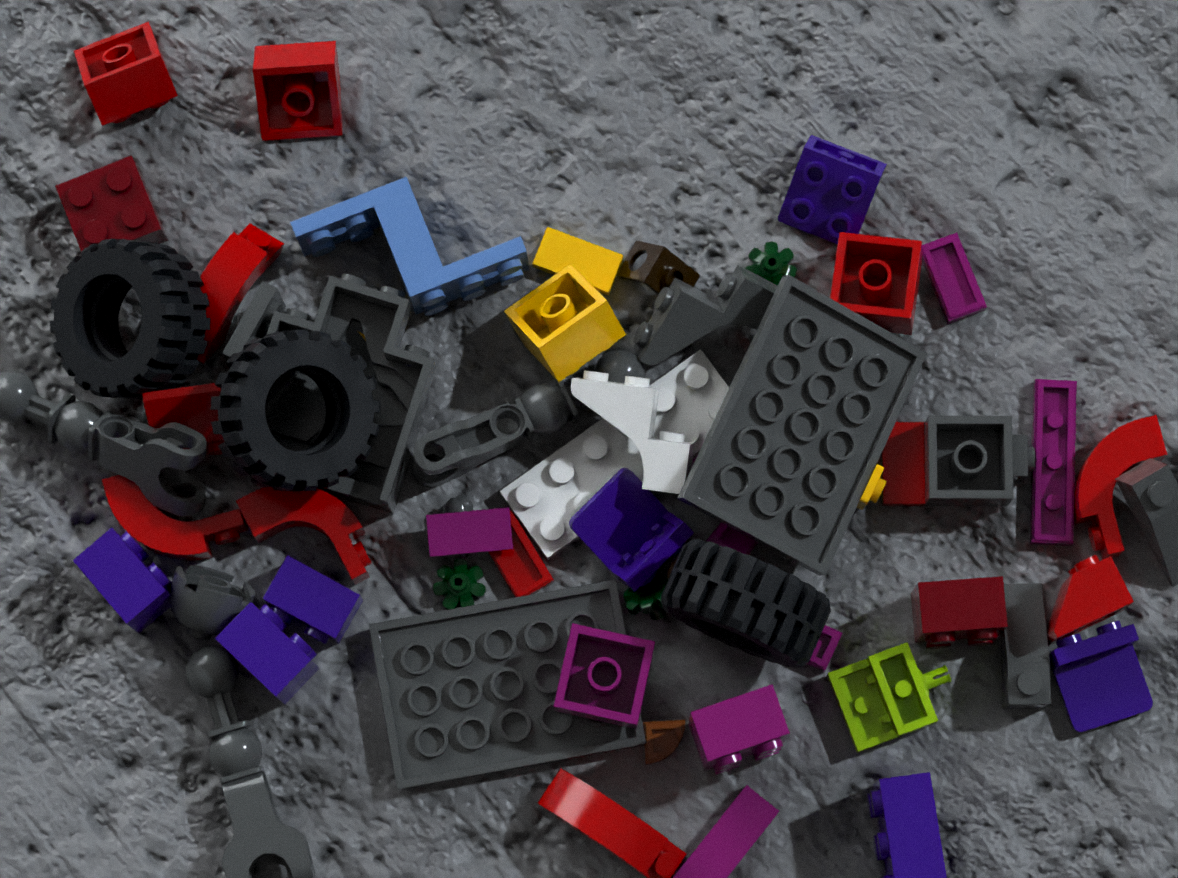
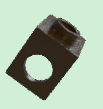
[617,241,700,295]

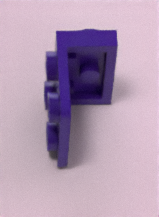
[569,468,694,592]
[1049,621,1153,733]

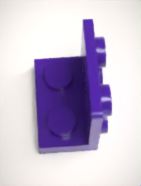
[778,135,887,244]

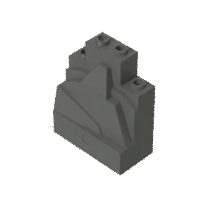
[231,274,436,514]

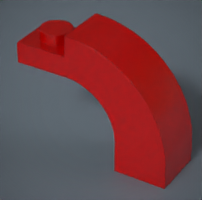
[197,223,284,364]
[1074,415,1168,560]
[102,475,248,561]
[236,487,372,585]
[538,768,686,878]

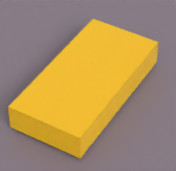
[532,227,623,295]

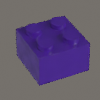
[73,527,172,634]
[215,602,320,705]

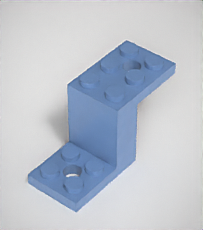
[290,177,529,316]

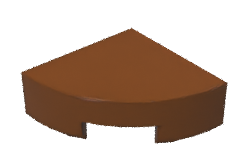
[643,720,685,765]

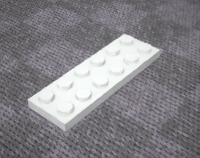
[499,349,729,560]

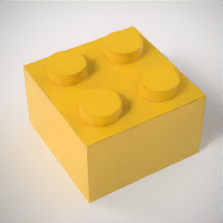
[504,264,626,382]

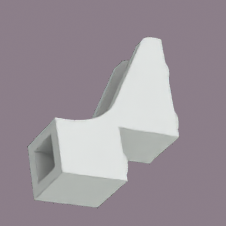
[571,370,694,494]

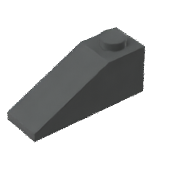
[1115,458,1178,587]
[1001,583,1051,709]

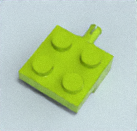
[827,642,952,753]

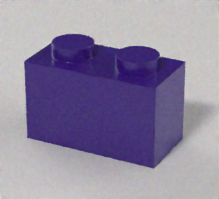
[262,555,363,645]

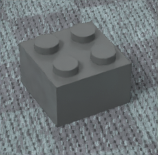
[924,416,1013,506]

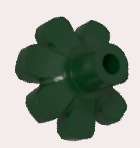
[745,241,797,286]
[433,559,486,610]
[623,576,669,620]

